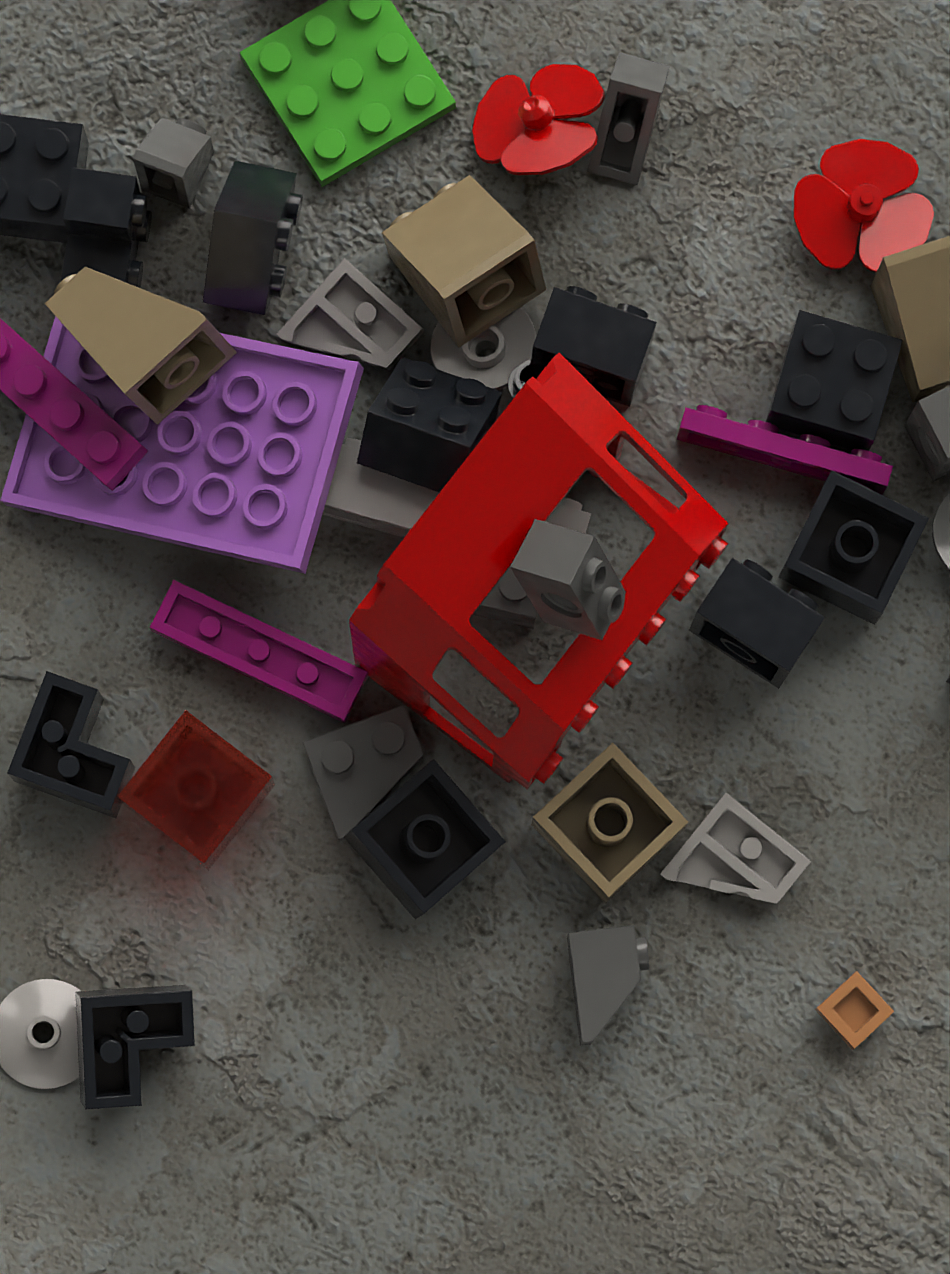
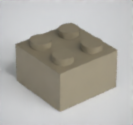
[531,743,689,904]

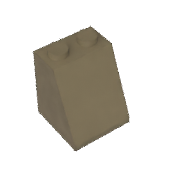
[382,175,547,348]
[870,236,950,403]
[44,267,237,425]

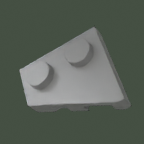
[277,258,425,370]
[660,793,811,904]

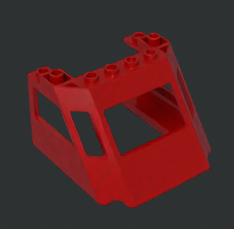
[349,352,729,790]

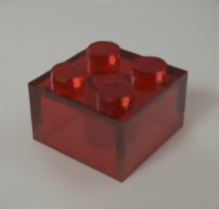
[117,710,275,870]

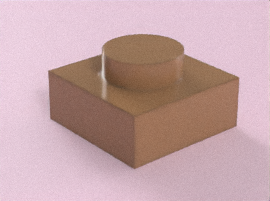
[815,971,895,1050]

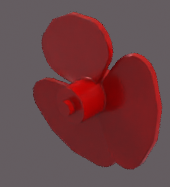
[472,64,605,175]
[793,139,934,273]

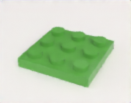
[240,0,456,187]

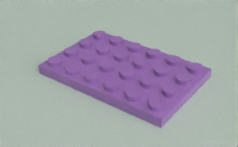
[0,316,364,574]

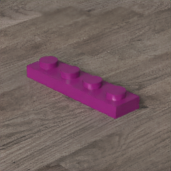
[0,318,148,491]
[676,405,893,495]
[150,580,368,723]

